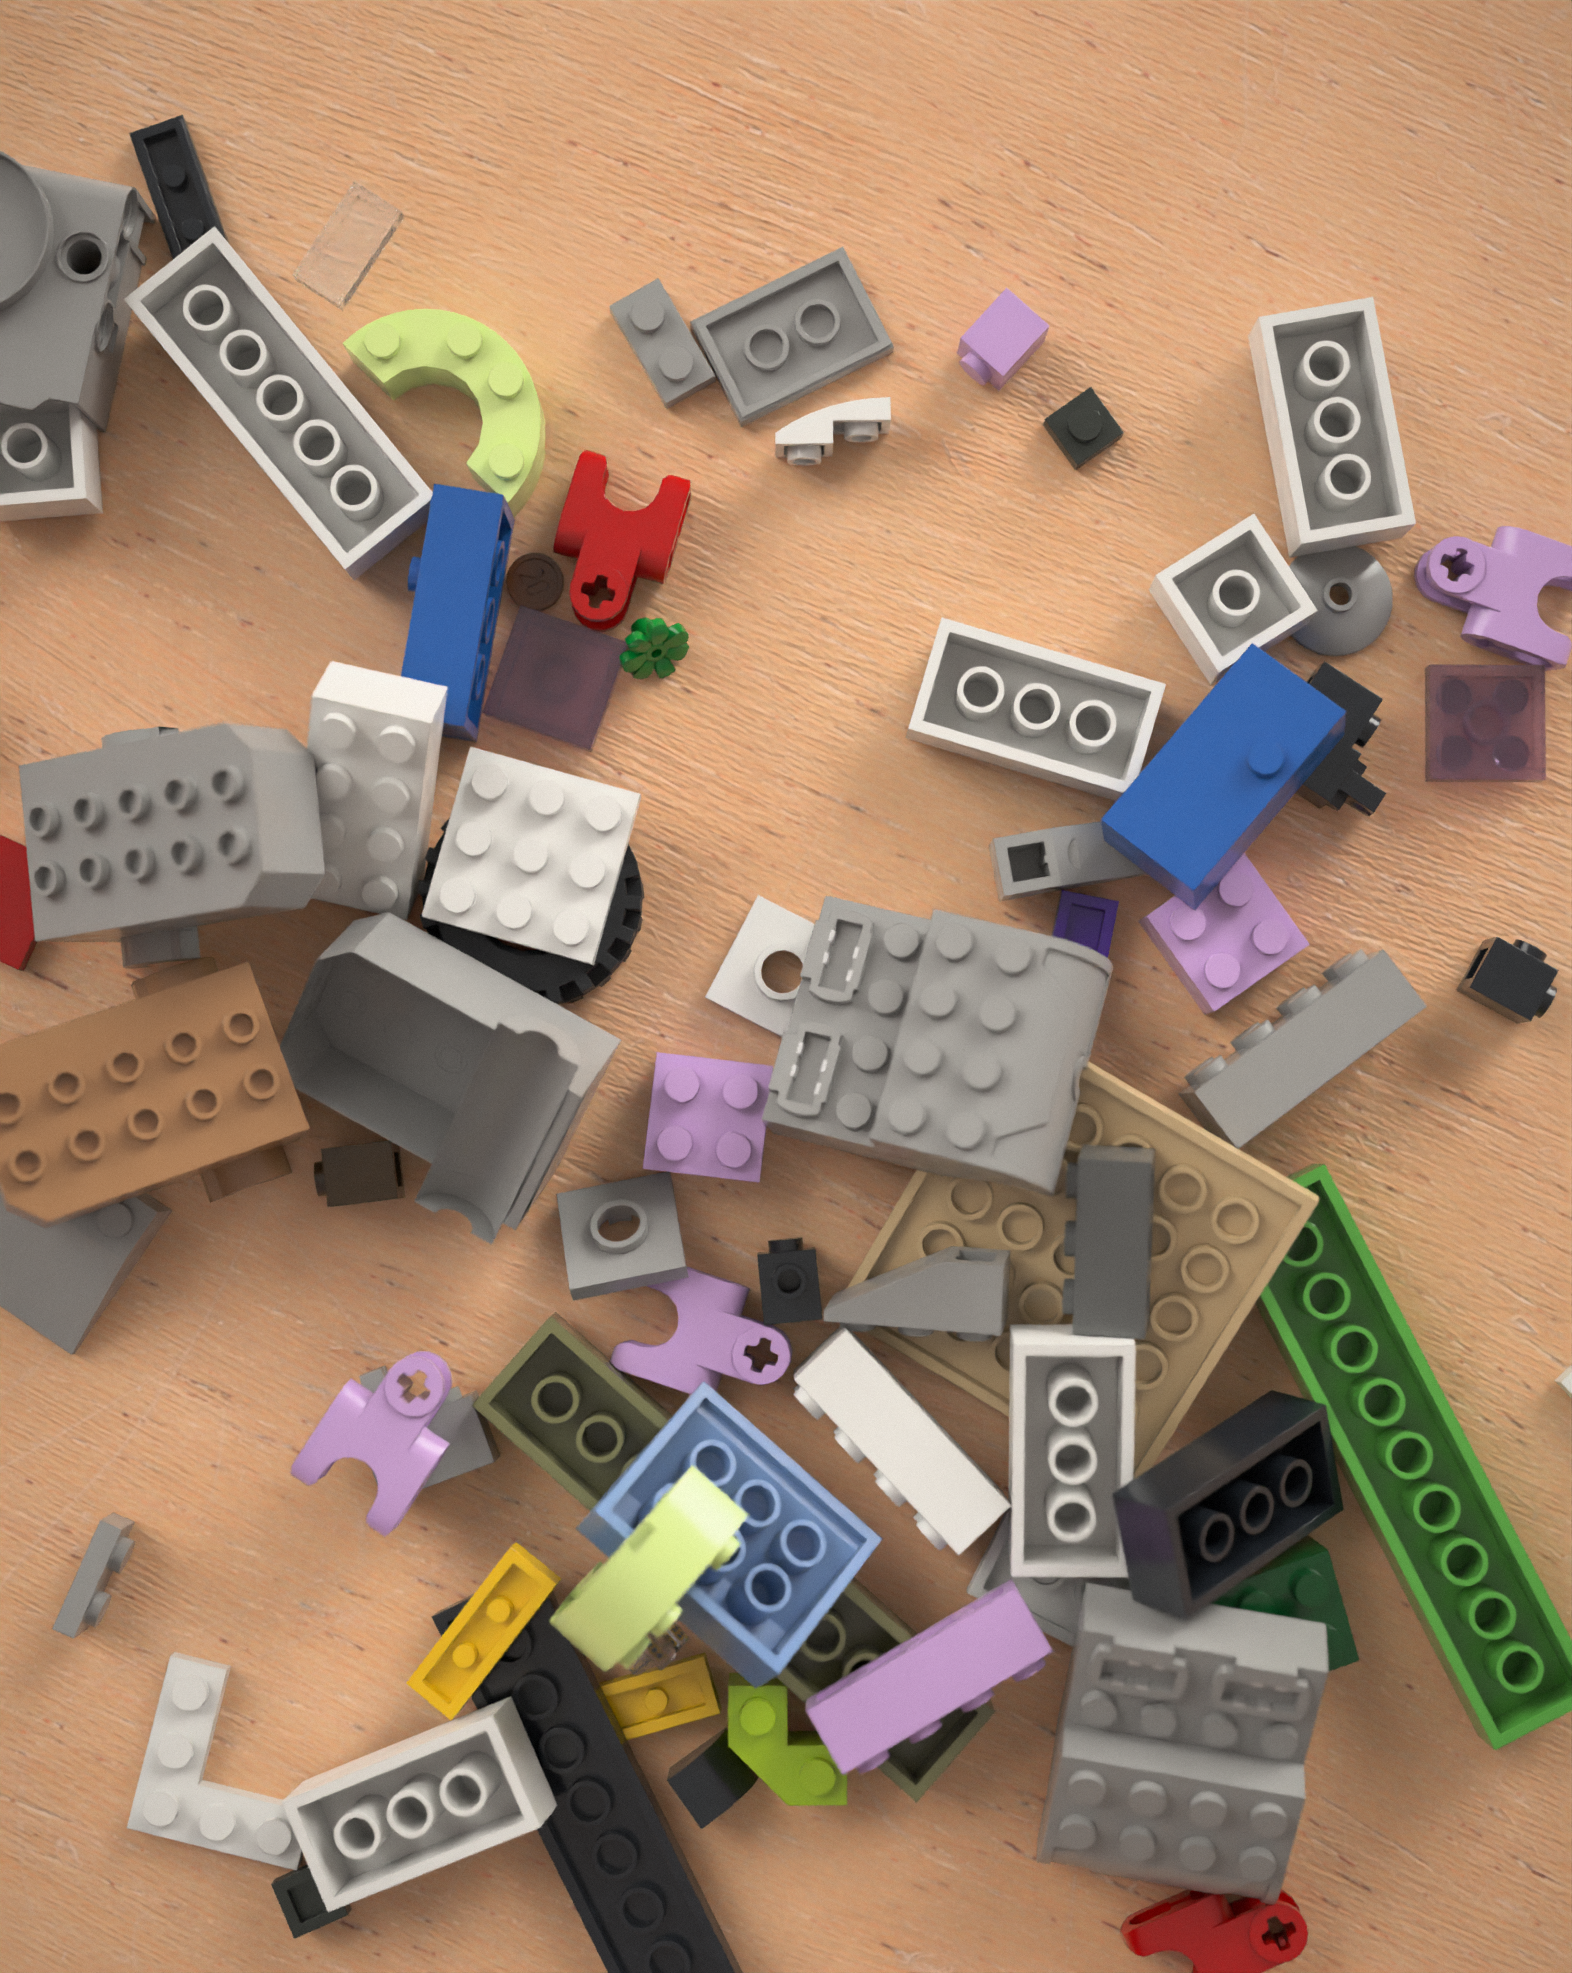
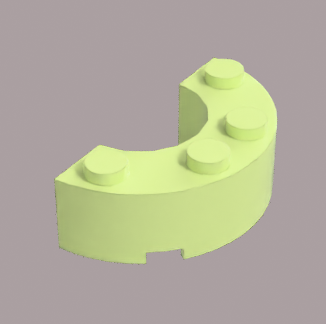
[343,309,546,517]
[550,1465,747,1672]

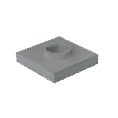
[557,1172,688,1301]

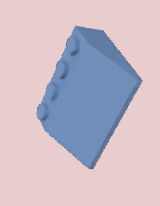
[576,1381,882,1688]

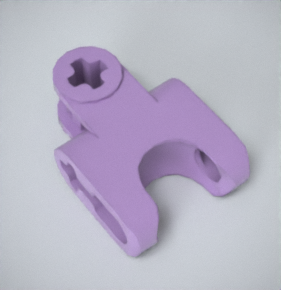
[1414,526,1572,671]
[610,1267,793,1394]
[291,1351,452,1537]

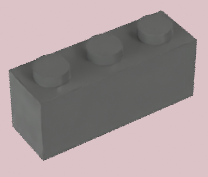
[1062,1145,1155,1339]

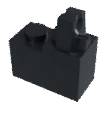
[1296,661,1386,816]

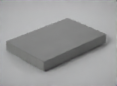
[690,247,894,427]

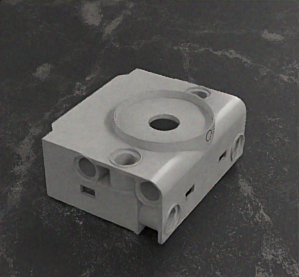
[0,151,155,432]

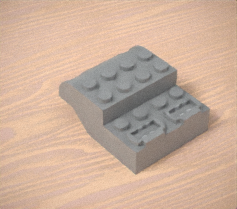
[762,896,1113,1196]
[1037,1583,1328,1904]

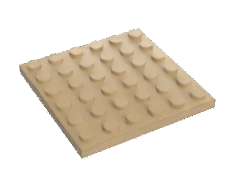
[847,1062,1319,1480]

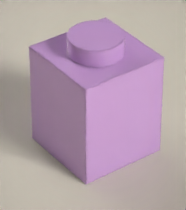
[957,288,1049,391]

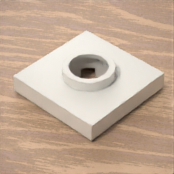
[705,895,815,1037]

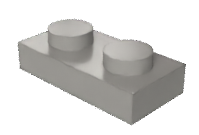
[609,278,716,409]
[52,1513,135,1639]

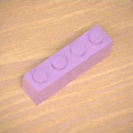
[806,1579,1053,1775]

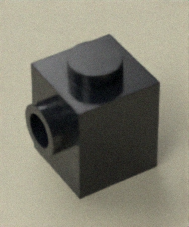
[1457,937,1559,1023]
[757,1237,822,1325]

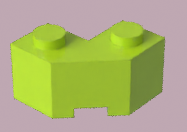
[728,1673,847,1806]

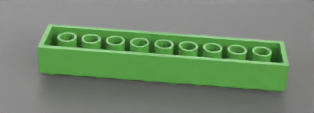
[1255,1163,1572,1750]

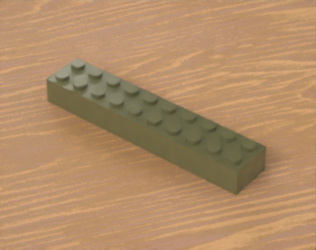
[472,1312,995,1802]

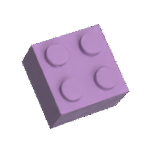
[1138,853,1310,1015]
[643,1052,774,1183]

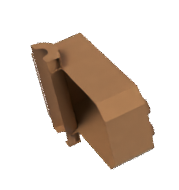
[0,957,310,1228]

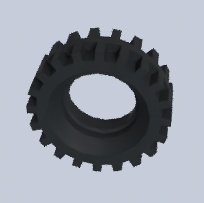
[418,819,644,1005]

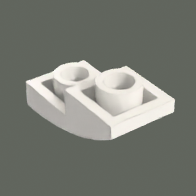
[775,397,891,466]

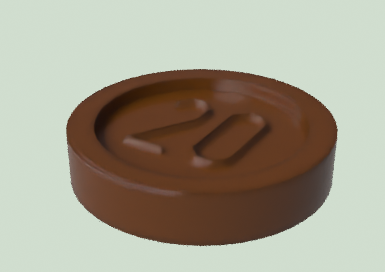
[506,553,564,611]

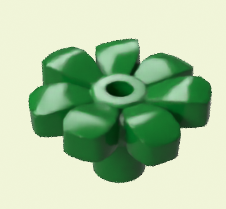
[619,618,689,680]

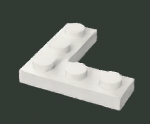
[127,1652,303,1871]

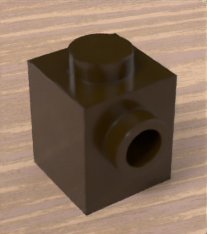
[314,1140,405,1207]

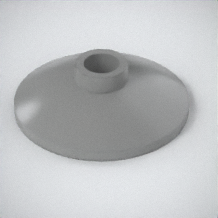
[1289,546,1393,656]

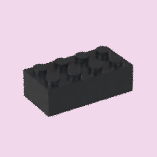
[1112,1390,1344,1620]

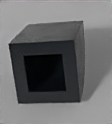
[667,1727,759,1829]

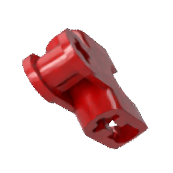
[553,450,691,632]
[1120,1889,1309,1973]

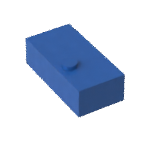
[401,484,515,742]
[1101,643,1346,910]

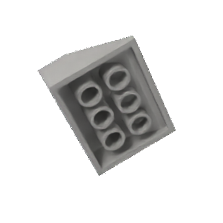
[0,1193,173,1355]

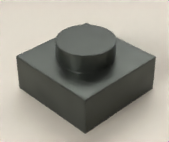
[1043,387,1124,470]
[271,1864,352,1939]

